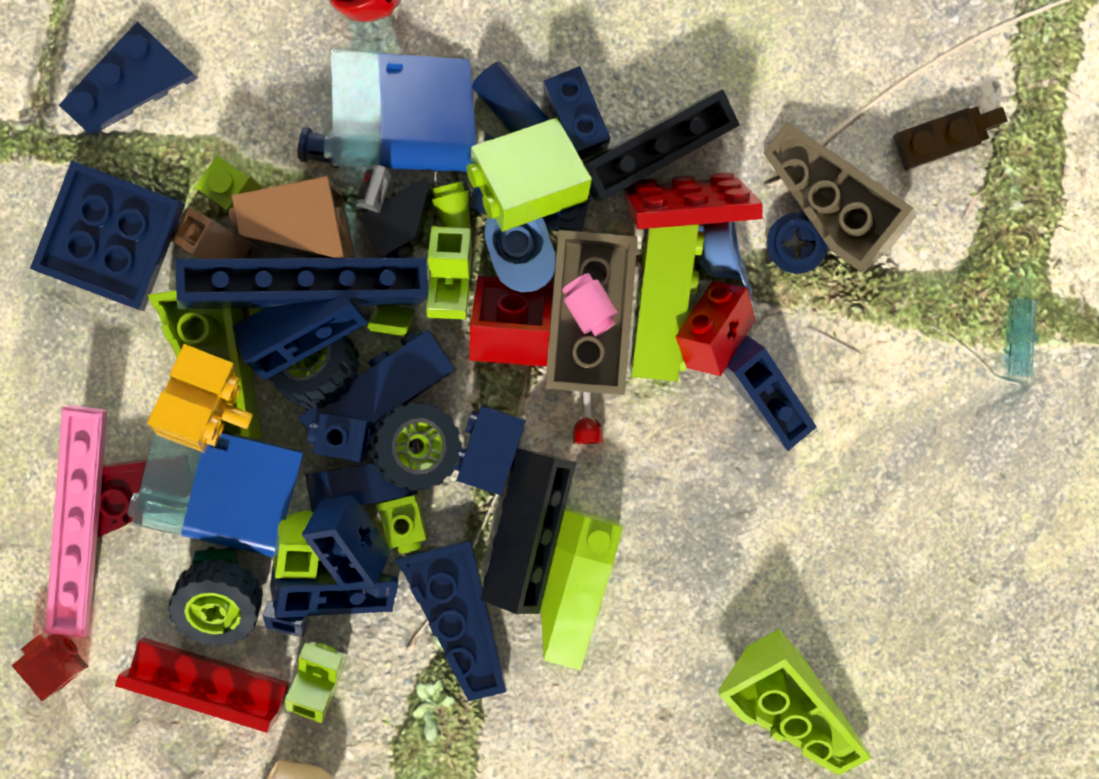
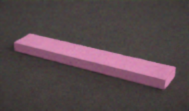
[45,405,108,638]

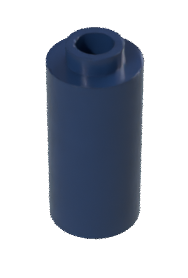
[472,61,549,133]

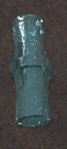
[1006,299,1039,377]

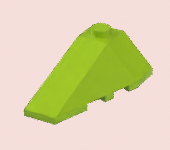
[718,628,872,775]

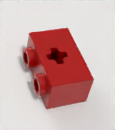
[675,281,756,377]

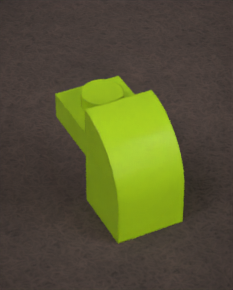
[426,226,472,320]
[273,511,320,579]
[285,641,347,724]

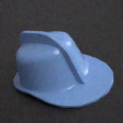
[484,217,556,292]
[697,222,753,299]

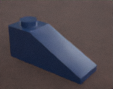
[232,297,368,380]
[724,335,817,451]
[270,560,398,618]

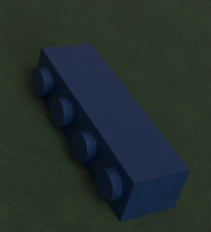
[297,329,457,456]

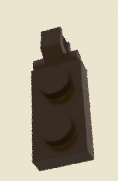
[893,106,1008,171]

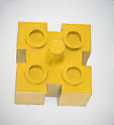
[147,344,253,453]

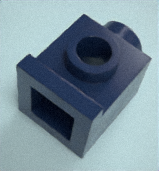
[308,413,373,462]

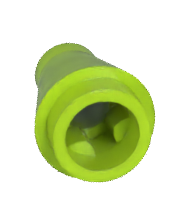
[431,182,472,236]

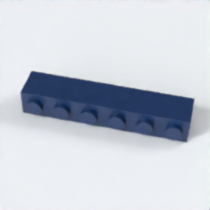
[175,258,428,309]

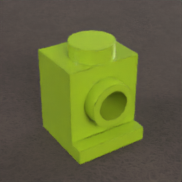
[376,492,429,554]

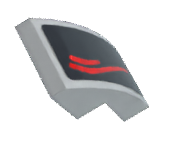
[354,165,391,213]

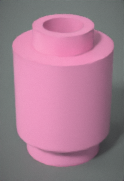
[562,273,618,336]

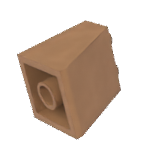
[229,176,355,258]

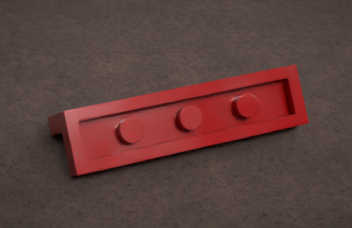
[115,638,290,733]

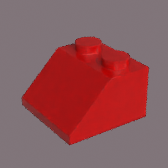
[469,276,554,367]

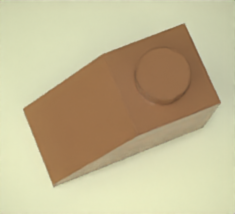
[171,207,253,259]

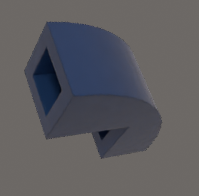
[305,462,418,512]

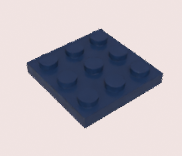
[30,160,185,311]

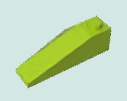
[541,507,623,670]

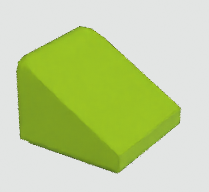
[368,306,415,337]

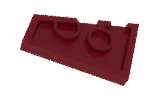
[97,454,193,538]

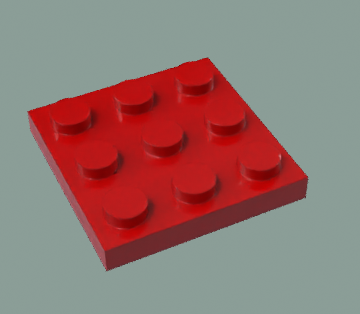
[624,172,763,229]

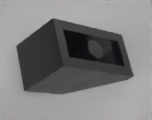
[358,177,433,258]

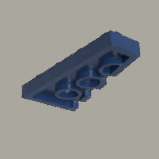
[395,539,507,701]

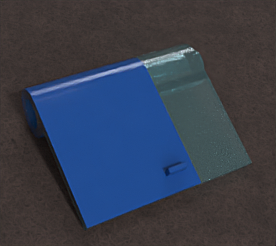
[323,49,476,172]
[128,431,304,557]

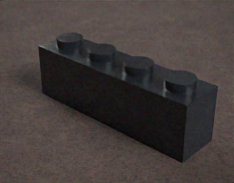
[583,89,740,201]
[480,448,577,614]

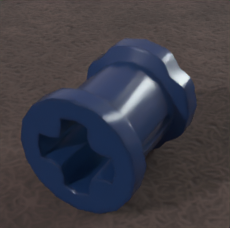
[297,127,345,169]

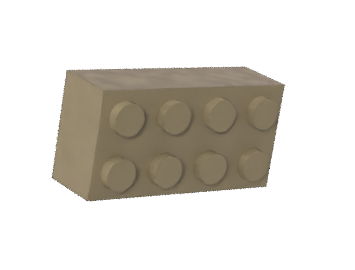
[545,230,638,395]

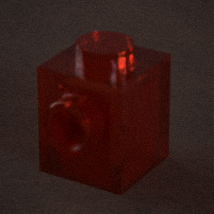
[11,634,89,701]

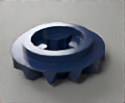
[765,212,828,275]

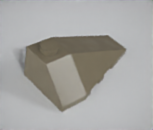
[764,121,916,273]

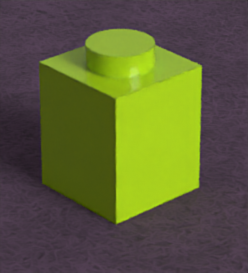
[194,155,261,211]

